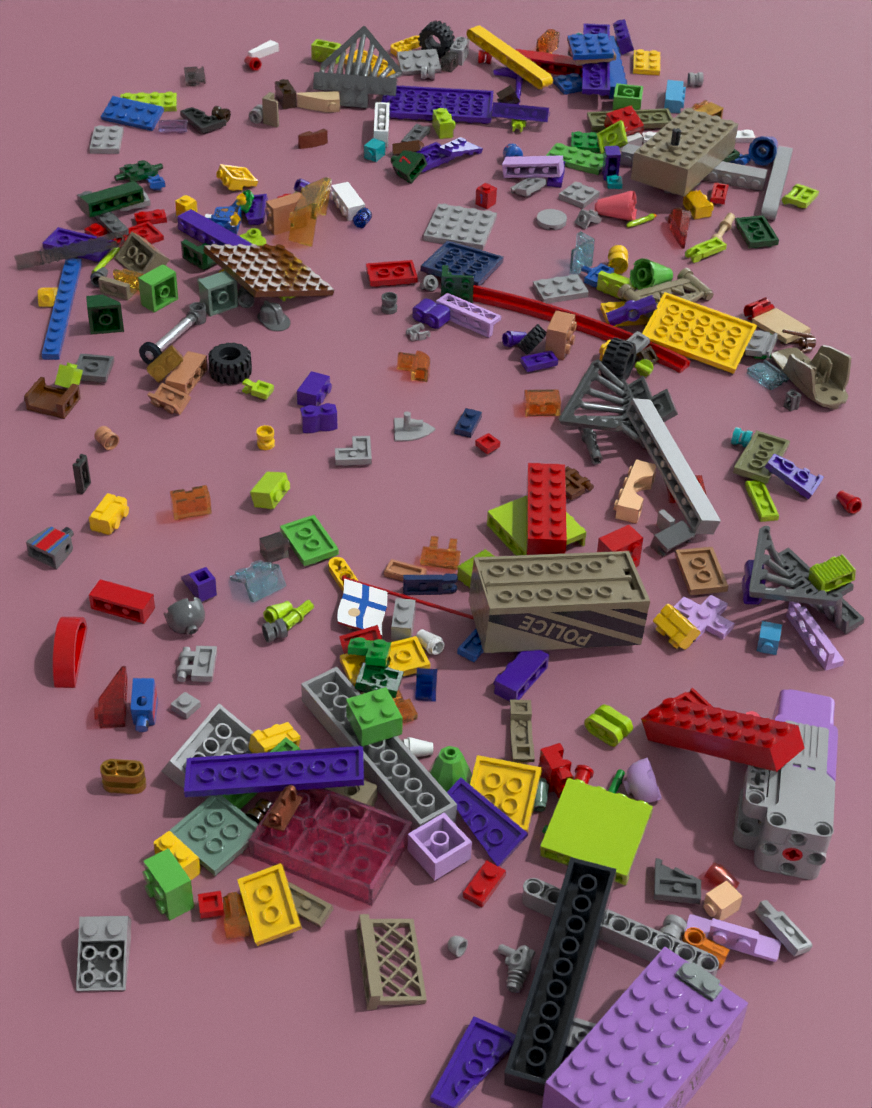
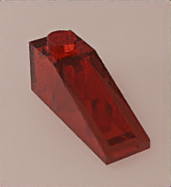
[668,209,691,249]
[94,666,128,728]

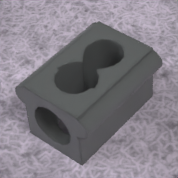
[784,389,801,411]

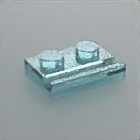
[747,360,789,390]

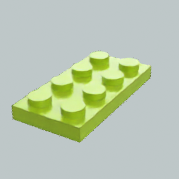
[121,92,177,112]

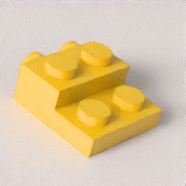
[216,164,258,191]

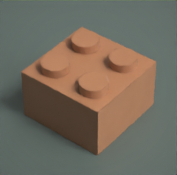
[545,311,577,360]

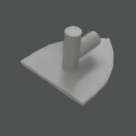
[394,411,435,441]

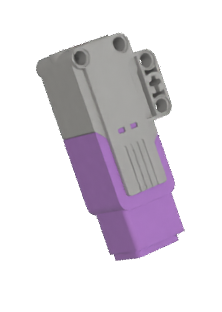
[733,689,838,880]

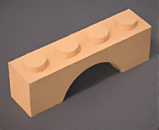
[614,460,657,524]

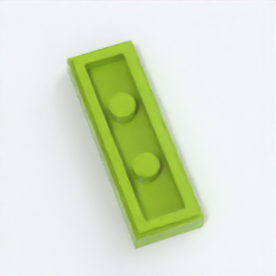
[745,480,779,522]

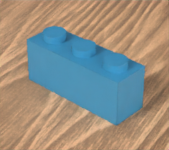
[664,80,686,113]

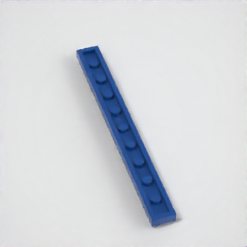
[42,258,82,360]

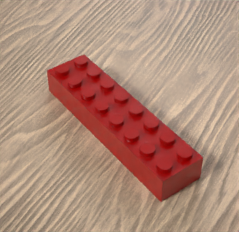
[641,697,805,772]

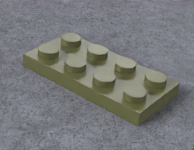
[733,430,790,484]

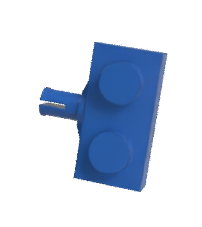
[581,263,614,288]

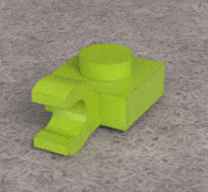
[242,379,274,400]

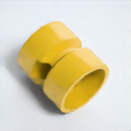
[608,245,628,274]

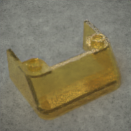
[288,177,332,246]

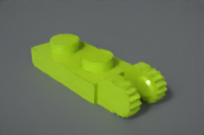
[685,237,727,263]

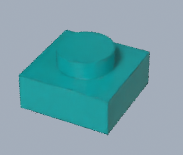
[606,175,623,189]

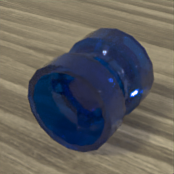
[352,207,372,228]

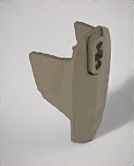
[771,345,851,409]

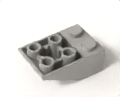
[76,916,131,991]

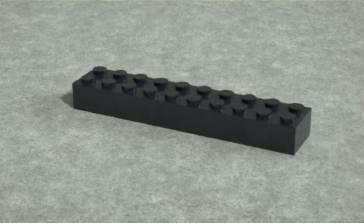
[504,857,616,1097]

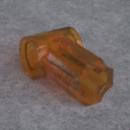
[223,892,250,940]

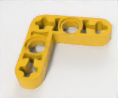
[390,36,420,57]

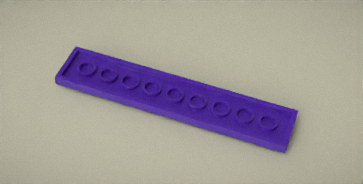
[582,23,610,96]

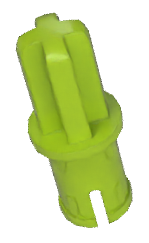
[283,600,314,631]

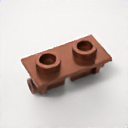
[263,785,303,832]

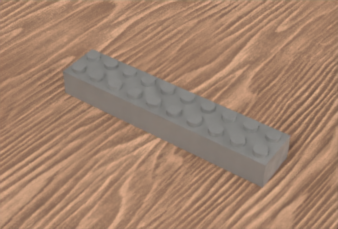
[301,667,457,831]

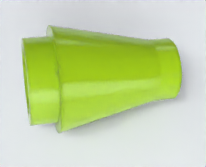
[263,601,293,623]

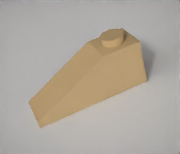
[297,91,340,113]

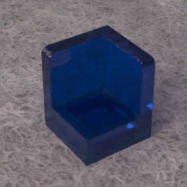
[415,668,438,701]

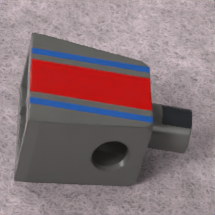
[26,527,74,570]

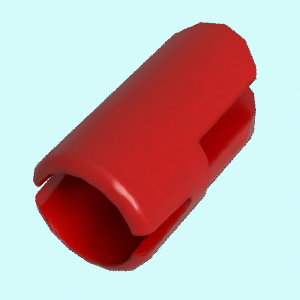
[743,297,775,320]

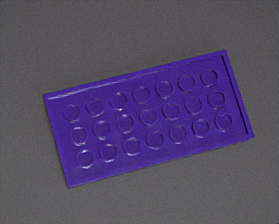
[381,85,494,124]

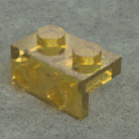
[113,269,144,291]

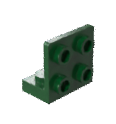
[181,239,216,270]
[441,265,474,304]

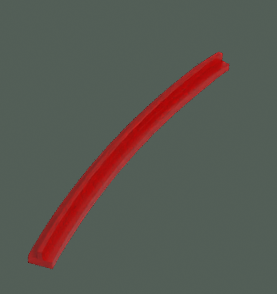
[473,285,690,373]

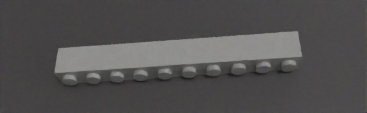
[620,144,767,191]
[626,398,721,535]

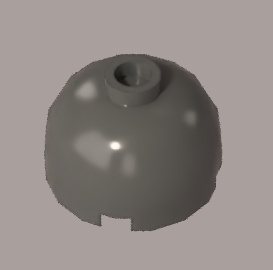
[164,597,205,635]

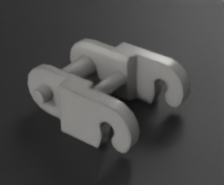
[406,323,431,341]

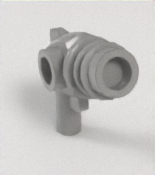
[498,944,536,993]

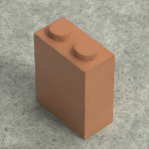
[265,192,307,235]

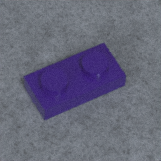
[520,350,558,372]

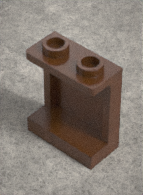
[24,377,81,419]

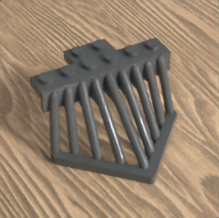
[313,26,402,108]
[558,359,678,450]
[749,526,864,634]

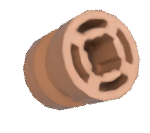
[94,426,119,450]

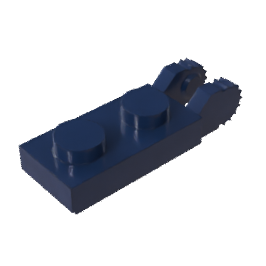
[403,573,458,595]

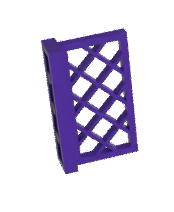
[492,102,550,122]

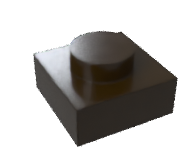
[636,345,659,364]

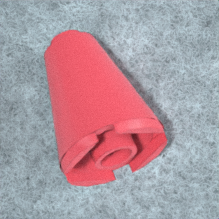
[595,191,637,221]

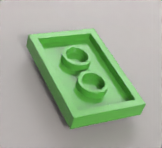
[280,515,339,566]

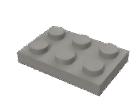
[397,49,441,76]
[90,125,124,154]
[533,274,589,304]

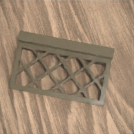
[356,914,427,1010]

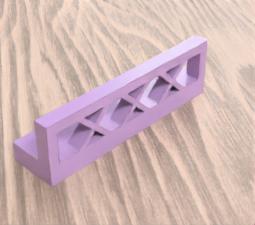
[436,293,501,338]
[786,601,844,671]

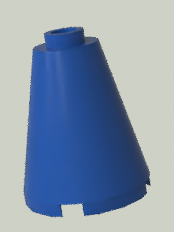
[748,136,778,165]

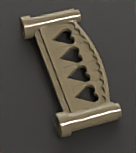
[617,268,714,318]

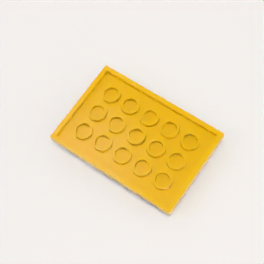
[642,292,757,374]

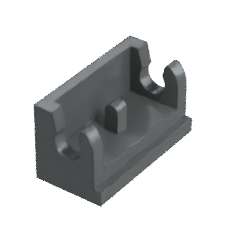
[650,520,696,557]

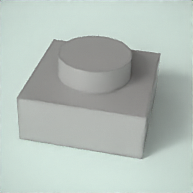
[170,692,201,719]

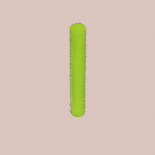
[92,246,120,273]

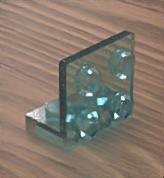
[569,231,595,275]
[230,560,287,602]

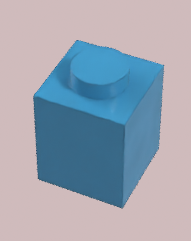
[756,621,782,655]

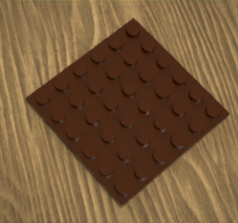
[203,244,334,297]

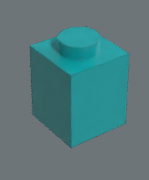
[364,138,385,162]

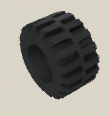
[418,20,455,58]
[601,337,636,382]
[208,342,252,384]

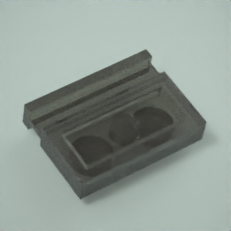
[184,66,206,86]

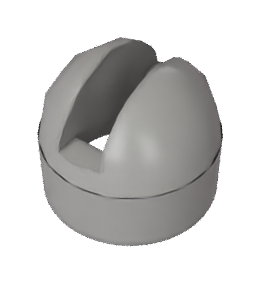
[448,936,468,957]

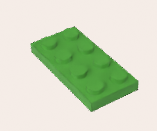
[546,143,604,175]

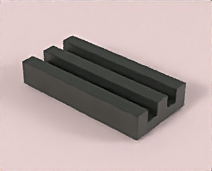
[72,454,91,495]

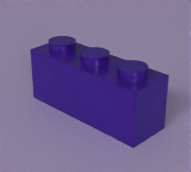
[613,19,634,55]
[493,650,549,702]

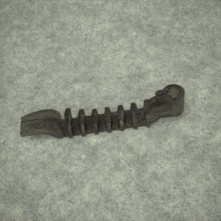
[14,231,126,270]

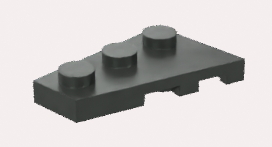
[180,107,226,133]

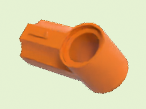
[682,927,730,969]

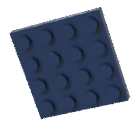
[420,241,504,286]

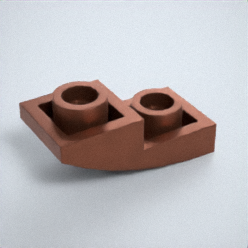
[298,128,328,149]

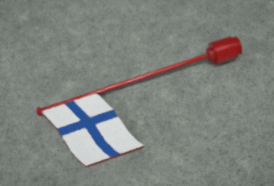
[337,575,474,637]

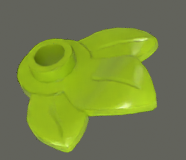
[240,228,267,246]

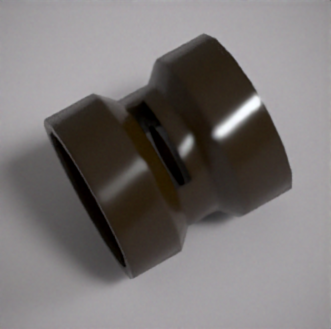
[211,106,231,123]
[246,798,273,828]

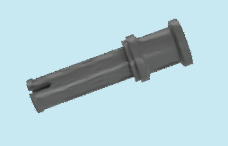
[578,427,603,465]

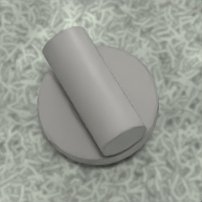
[420,275,438,291]

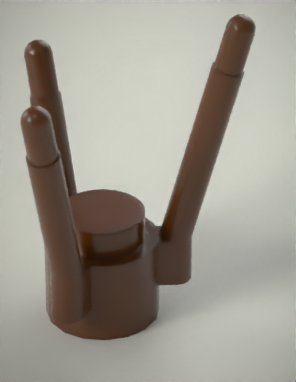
[780,329,816,353]

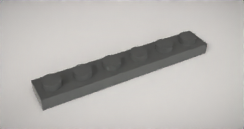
[77,191,129,239]

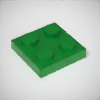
[571,131,600,153]

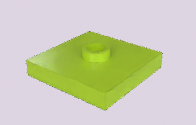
[597,120,628,155]

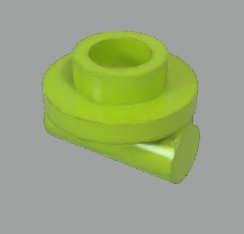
[634,359,653,376]

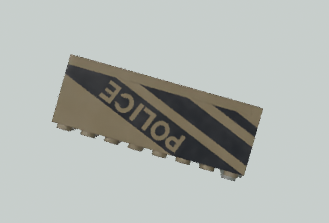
[468,551,650,653]

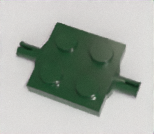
[114,160,163,182]
[355,660,404,698]

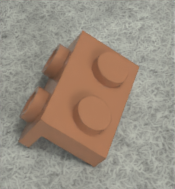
[147,383,191,415]

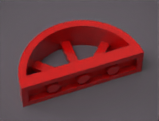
[53,616,88,688]

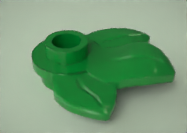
[236,190,254,214]

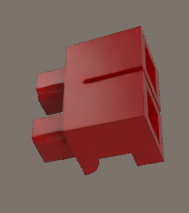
[538,743,573,798]

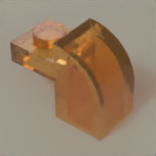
[397,350,430,382]

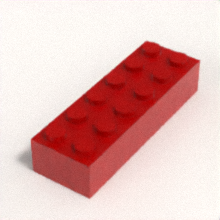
[526,463,567,555]

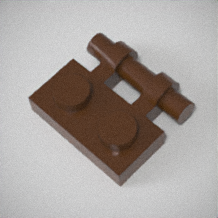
[565,466,594,501]

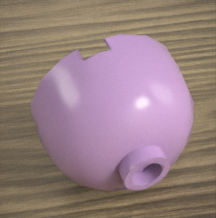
[623,758,662,803]

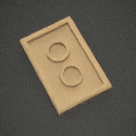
[752,308,811,344]

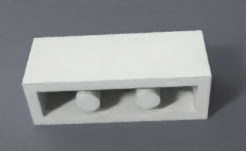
[330,182,365,221]

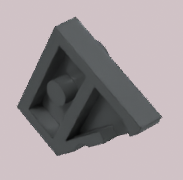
[654,858,701,904]

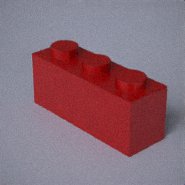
[89,579,155,624]

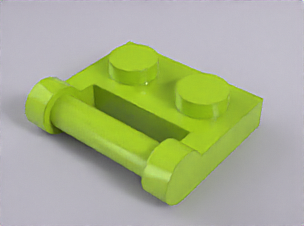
[782,184,819,209]

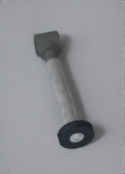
[139,302,206,365]

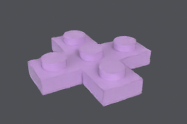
[674,595,734,642]

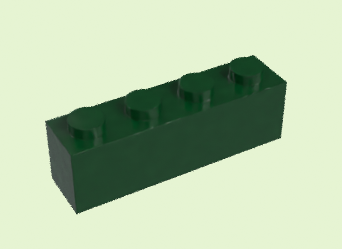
[80,181,144,217]

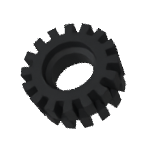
[517,324,547,355]

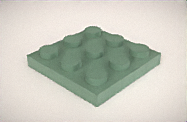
[169,795,264,876]

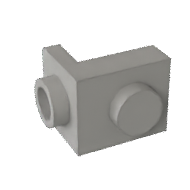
[575,209,602,229]

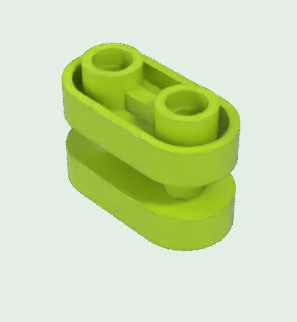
[584,704,633,747]

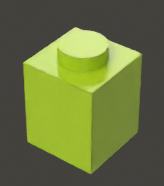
[55,362,83,388]

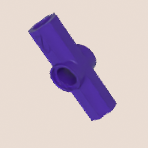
[606,295,658,326]

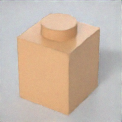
[703,881,743,921]

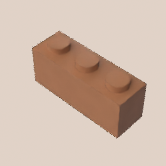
[165,351,208,395]

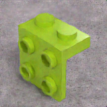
[597,271,637,299]

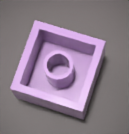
[408,813,472,880]

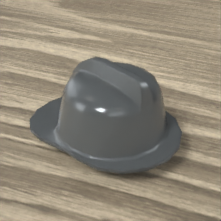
[257,300,291,331]

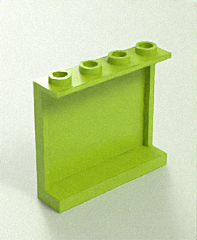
[487,495,586,556]
[540,778,653,885]

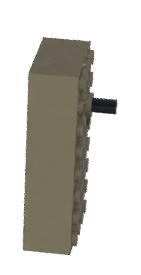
[631,108,738,196]

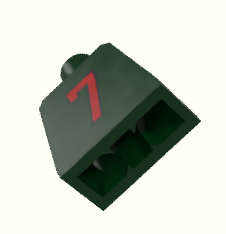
[390,150,428,184]

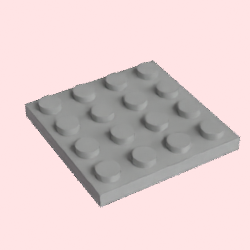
[423,204,497,250]

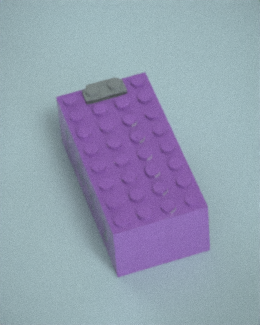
[542,947,748,1108]

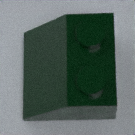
[86,295,124,335]

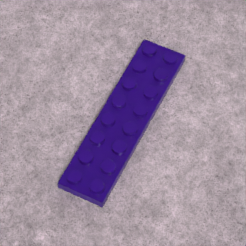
[184,746,364,797]

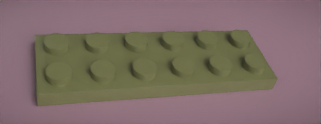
[587,108,673,132]

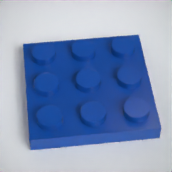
[567,33,614,60]

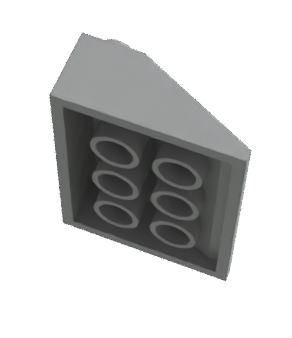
[161,704,254,799]

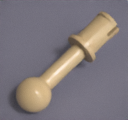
[711,213,735,241]

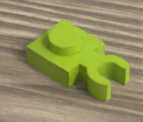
[511,119,527,132]

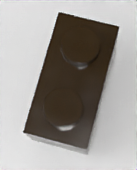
[275,79,297,109]

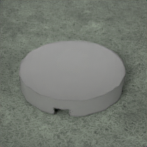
[537,209,567,230]

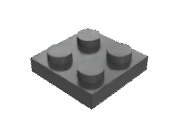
[76,354,115,382]

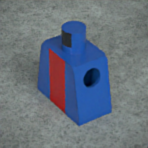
[131,678,158,732]

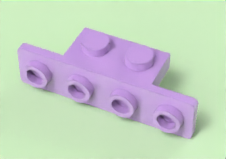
[686,914,781,962]

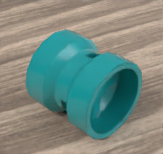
[731,427,753,448]

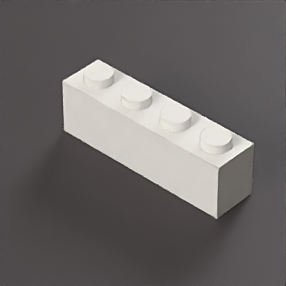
[374,102,389,147]

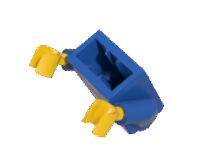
[205,193,246,235]

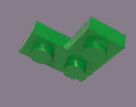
[348,637,391,667]

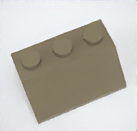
[115,232,170,277]

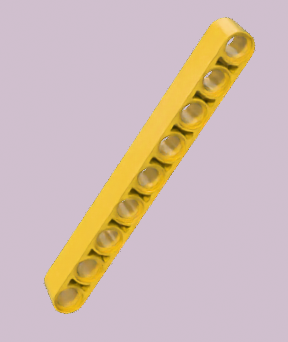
[466,25,553,89]

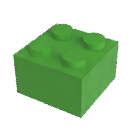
[612,83,644,111]
[138,264,179,313]
[346,687,403,746]
[142,848,194,921]

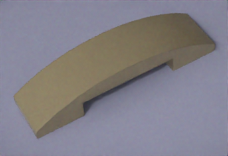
[510,700,535,762]

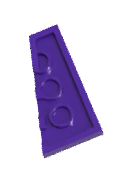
[447,777,528,867]
[430,1016,516,1108]

